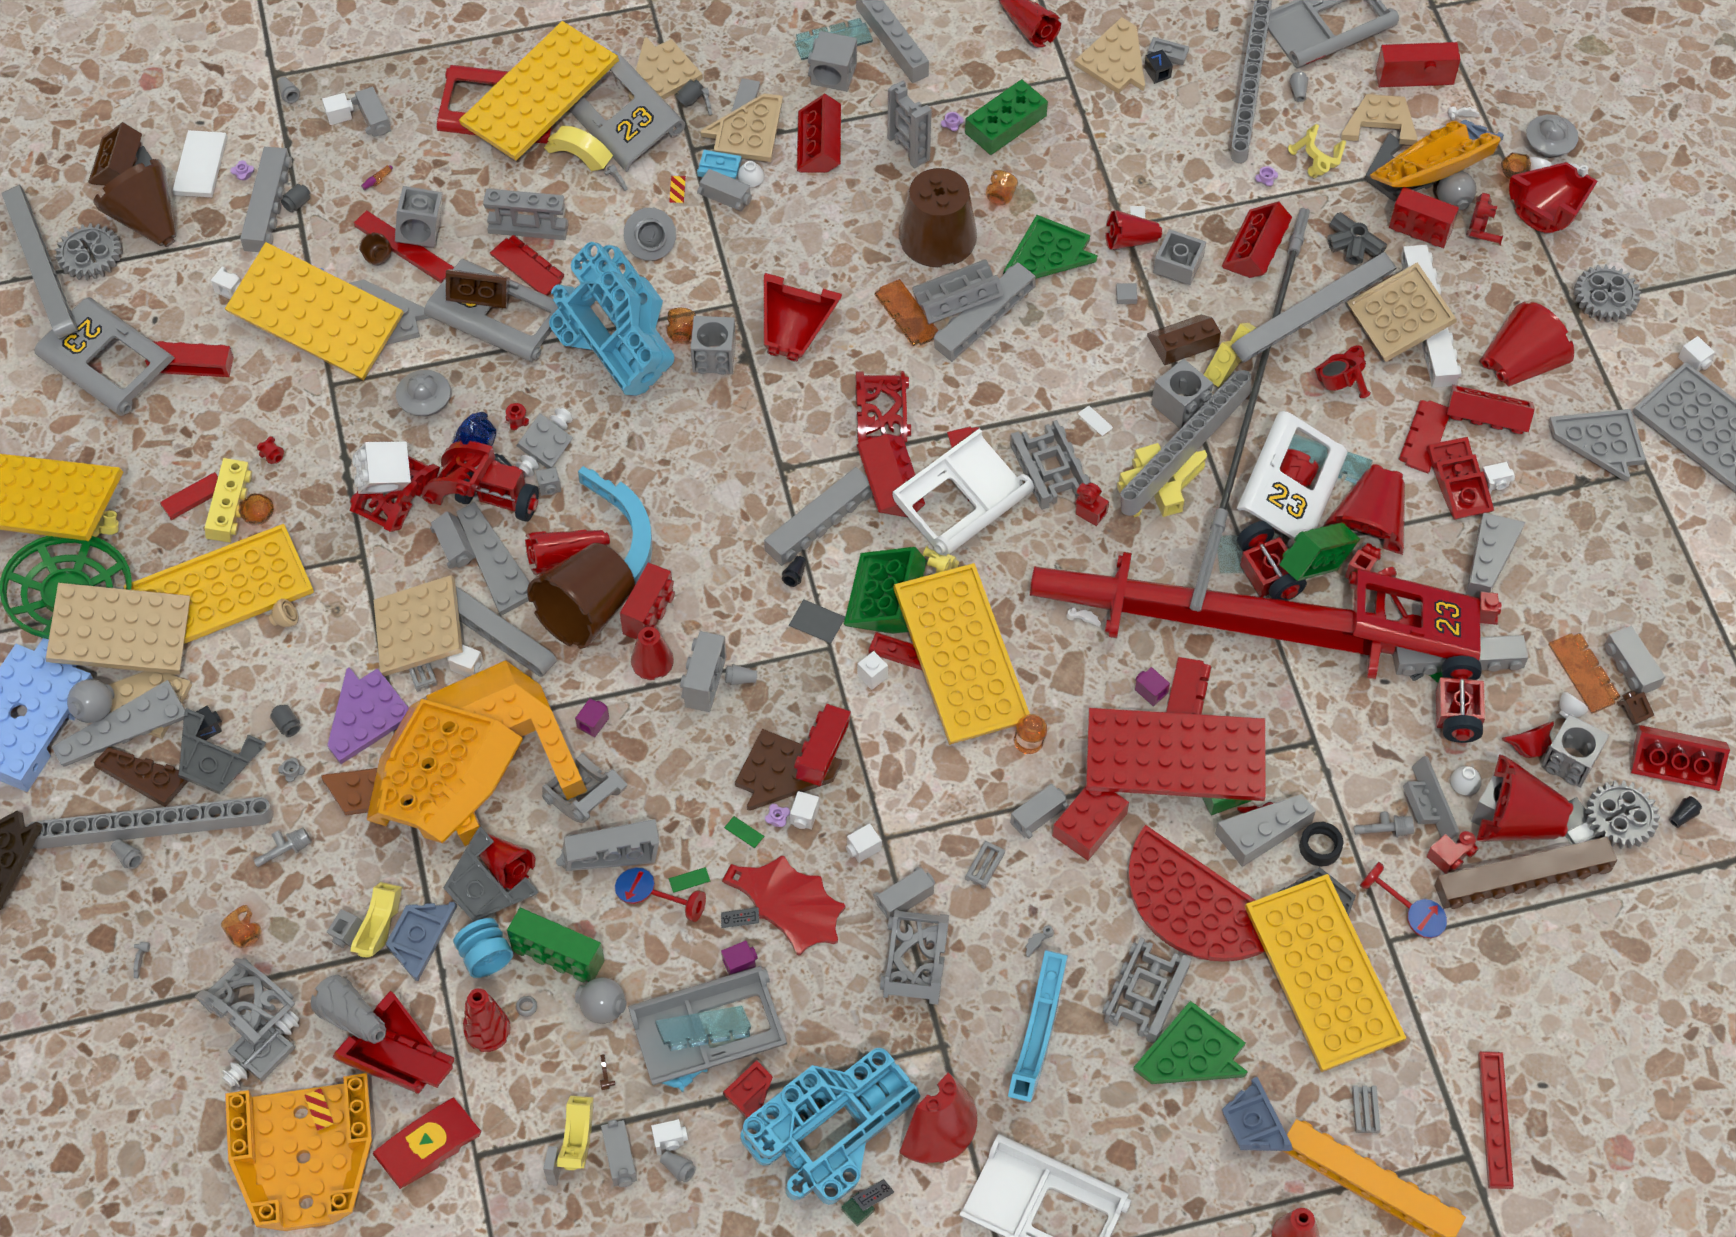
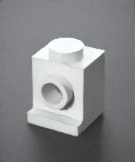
[211,266,241,299]
[1482,462,1515,494]
[651,1119,688,1156]

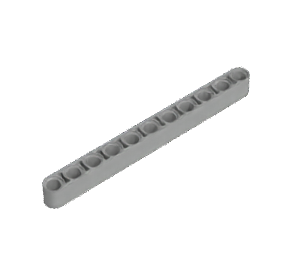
[1231,0,1272,163]
[1,184,78,339]
[1231,252,1397,363]
[1120,370,1251,516]
[26,797,273,849]

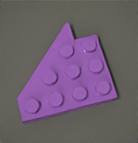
[327,667,409,765]

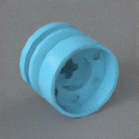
[453,918,513,978]

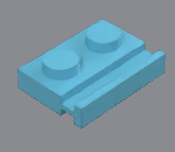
[697,150,742,180]

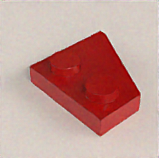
[723,1060,773,1119]

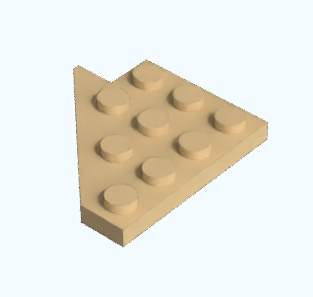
[1074,17,1145,94]
[629,37,703,102]
[701,93,783,162]
[108,671,192,739]

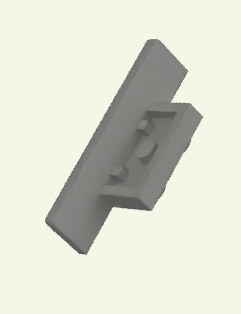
[1403,756,1459,839]

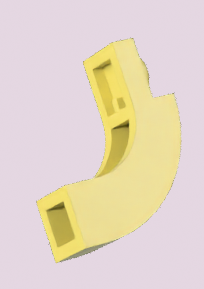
[544,126,613,171]
[557,1096,593,1170]

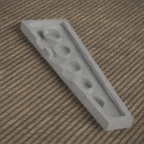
[456,502,530,616]
[52,680,185,767]

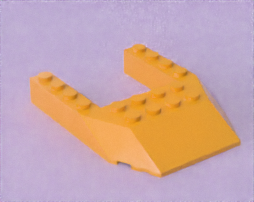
[426,660,587,846]

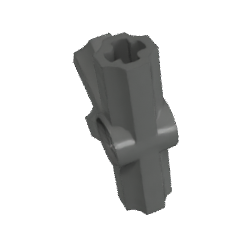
[1327,212,1387,265]

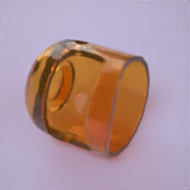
[986,170,1018,206]
[667,307,696,343]
[1014,714,1047,754]
[221,905,262,948]

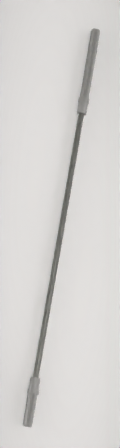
[1190,208,1310,612]

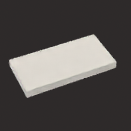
[173,130,227,198]

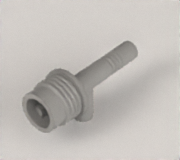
[1354,811,1414,838]
[254,827,312,867]

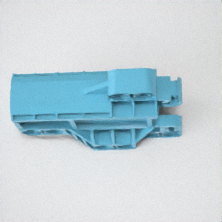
[549,242,674,396]
[740,1048,920,1205]

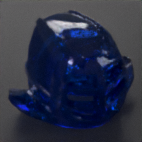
[451,412,496,446]

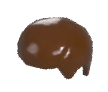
[359,232,392,265]

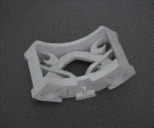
[542,753,628,823]
[880,910,949,1005]
[195,958,295,1044]

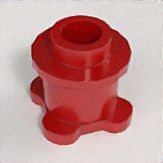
[505,403,529,430]
[257,436,284,464]

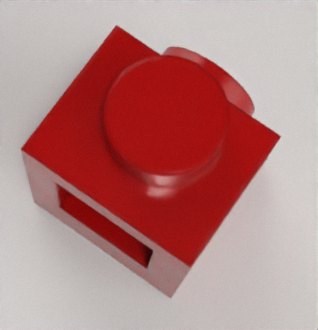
[1479,592,1502,625]

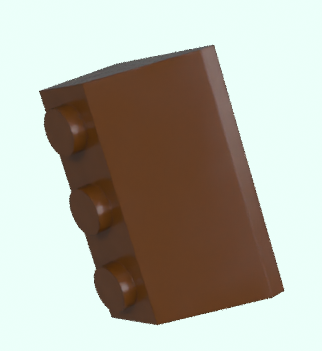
[88,122,142,186]
[446,269,510,308]
[1147,314,1221,366]

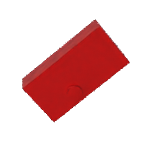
[1376,42,1461,88]

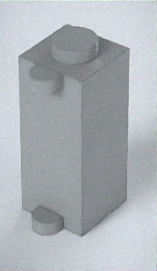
[351,86,391,137]
[697,169,752,211]
[430,511,476,569]
[1010,784,1069,839]
[873,867,935,920]
[601,1120,637,1187]

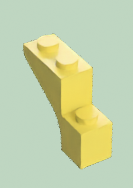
[1204,323,1256,387]
[1117,443,1161,517]
[1154,450,1207,517]
[351,882,402,957]

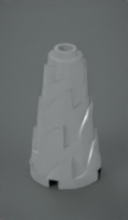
[311,975,386,1044]

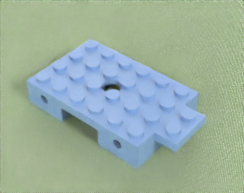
[0,638,93,792]

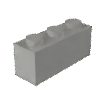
[1605,625,1665,694]

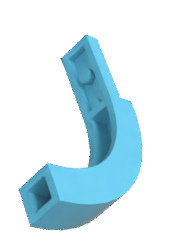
[578,466,653,585]
[1008,950,1068,1102]

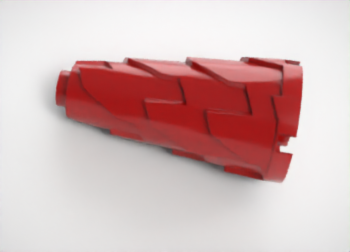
[999,0,1062,47]
[1273,449,1319,529]
[525,529,610,575]
[463,988,511,1052]

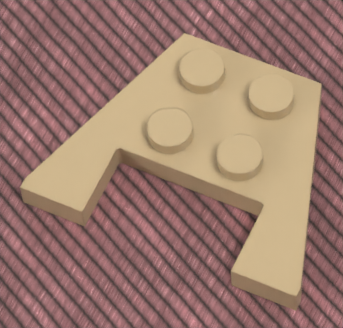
[1341,94,1417,145]

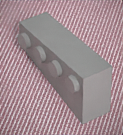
[1466,513,1525,598]
[1215,794,1316,867]
[563,819,659,871]

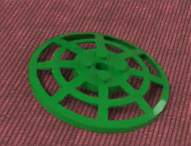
[0,536,132,639]

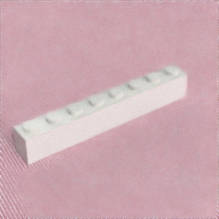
[1400,245,1461,388]

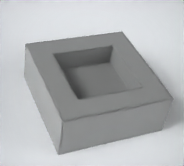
[1116,283,1138,304]

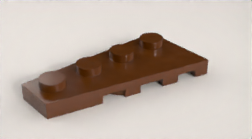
[94,747,189,807]

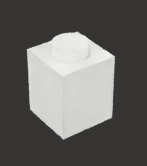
[322,93,354,125]
[1678,336,1715,371]
[447,645,483,677]
[857,651,888,690]
[790,791,819,830]
[846,823,882,863]

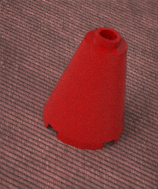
[1106,210,1162,250]
[631,627,674,680]
[478,834,536,890]
[1271,1208,1320,1237]

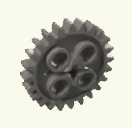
[55,223,122,280]
[1574,264,1641,322]
[1585,780,1660,849]

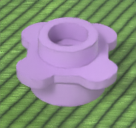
[941,112,964,131]
[230,160,254,180]
[1255,166,1278,186]
[765,804,790,827]

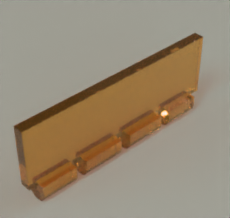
[875,279,938,346]
[1548,633,1620,714]

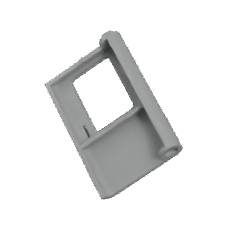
[1268,0,1399,68]

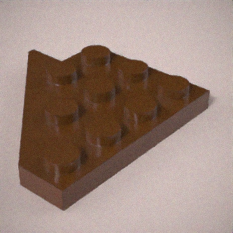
[735,729,842,811]

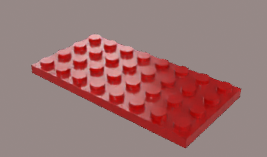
[1086,708,1266,801]

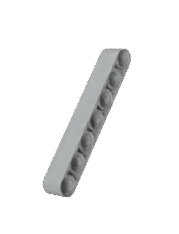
[456,586,557,677]

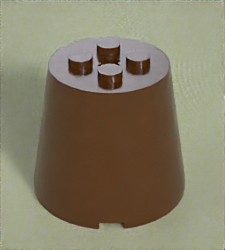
[899,168,977,268]
[527,543,635,649]

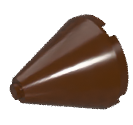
[93,159,176,247]

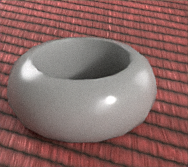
[516,996,537,1017]

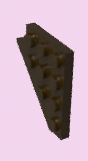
[0,811,42,910]

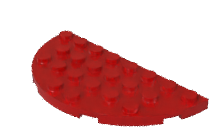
[1128,825,1265,962]

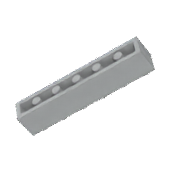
[856,0,929,83]
[240,146,292,252]
[934,262,1036,362]
[764,467,873,566]
[1393,635,1528,676]

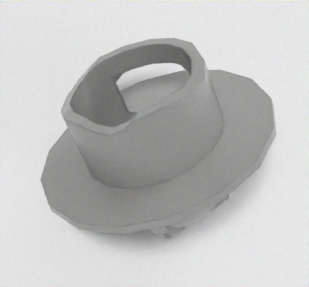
[1526,114,1578,158]
[624,208,676,260]
[395,370,451,416]

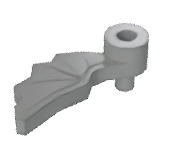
[702,87,713,115]
[604,164,628,191]
[1025,925,1054,957]
[133,942,150,979]

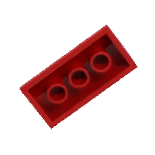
[797,93,841,173]
[1222,201,1292,278]
[1447,384,1535,434]
[857,434,925,518]
[1631,725,1730,791]

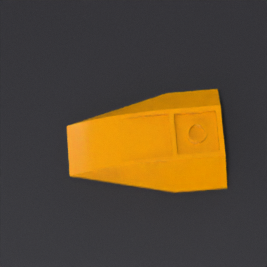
[1370,121,1501,187]

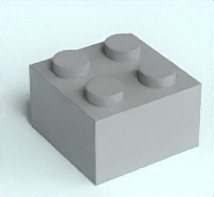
[1153,229,1206,285]

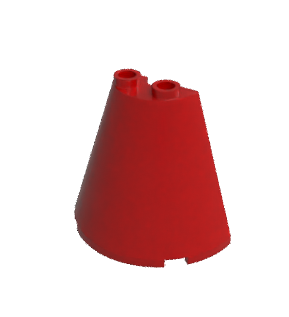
[1509,162,1598,233]
[764,273,842,362]
[1479,302,1574,387]
[1323,464,1405,555]
[1476,754,1573,842]
[332,991,438,1094]
[900,1073,978,1164]

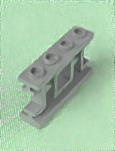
[887,80,932,169]
[483,189,569,241]
[912,259,1004,324]
[1010,420,1090,510]
[1102,937,1192,1044]

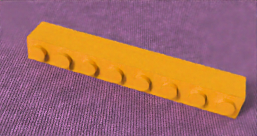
[1283,1119,1466,1237]

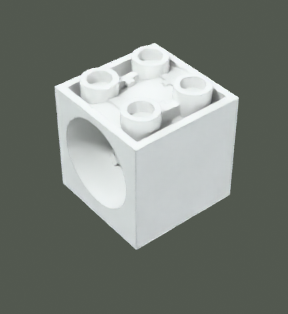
[352,442,411,494]

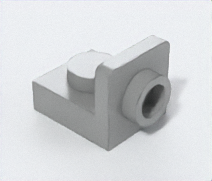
[536,467,561,496]

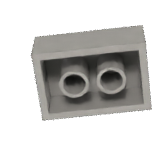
[680,631,727,712]

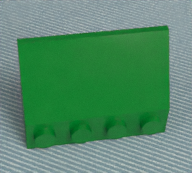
[844,547,927,634]

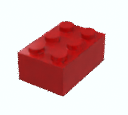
[1389,187,1459,249]
[620,562,675,640]
[1052,787,1129,861]

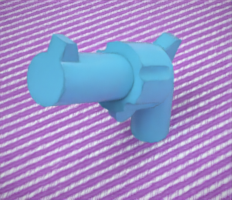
[662,1069,708,1092]

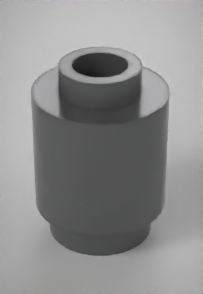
[676,79,704,107]
[281,184,310,212]
[270,705,301,737]

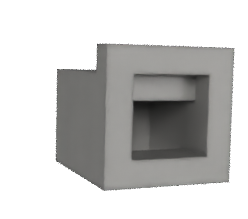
[327,909,363,948]

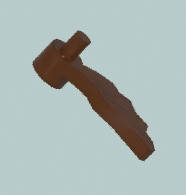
[600,1054,615,1090]

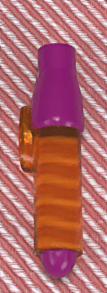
[361,165,393,190]

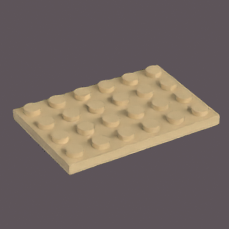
[46,583,190,675]

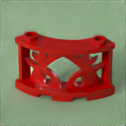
[856,371,911,443]
[422,441,495,505]
[349,456,440,532]

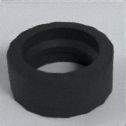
[1299,822,1344,867]

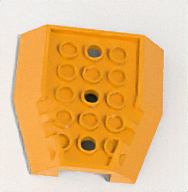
[367,699,523,843]
[225,1073,372,1231]

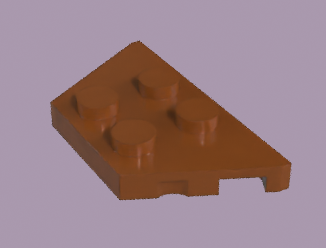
[321,768,377,815]

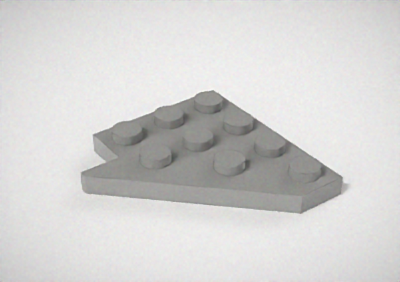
[349,279,431,345]
[1549,409,1646,481]

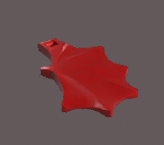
[722,855,845,956]

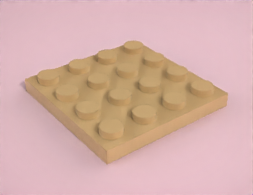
[1347,262,1457,362]
[374,575,463,677]

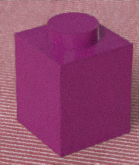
[1135,667,1170,707]
[575,698,609,738]
[721,941,758,975]

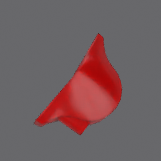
[1502,721,1554,758]

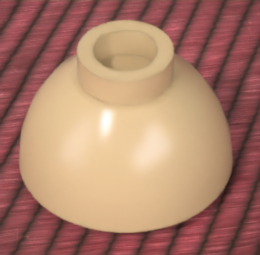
[269,599,298,627]

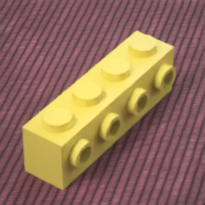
[205,458,252,543]

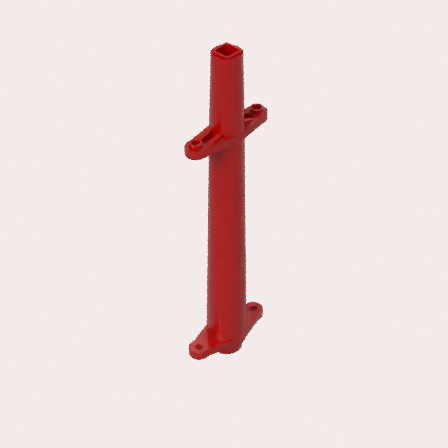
[1030,552,1399,679]

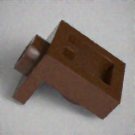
[1617,690,1655,725]

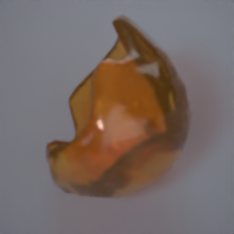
[1501,152,1532,179]
[238,493,274,526]

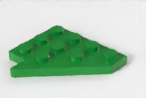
[1003,215,1098,279]
[1133,1001,1248,1084]

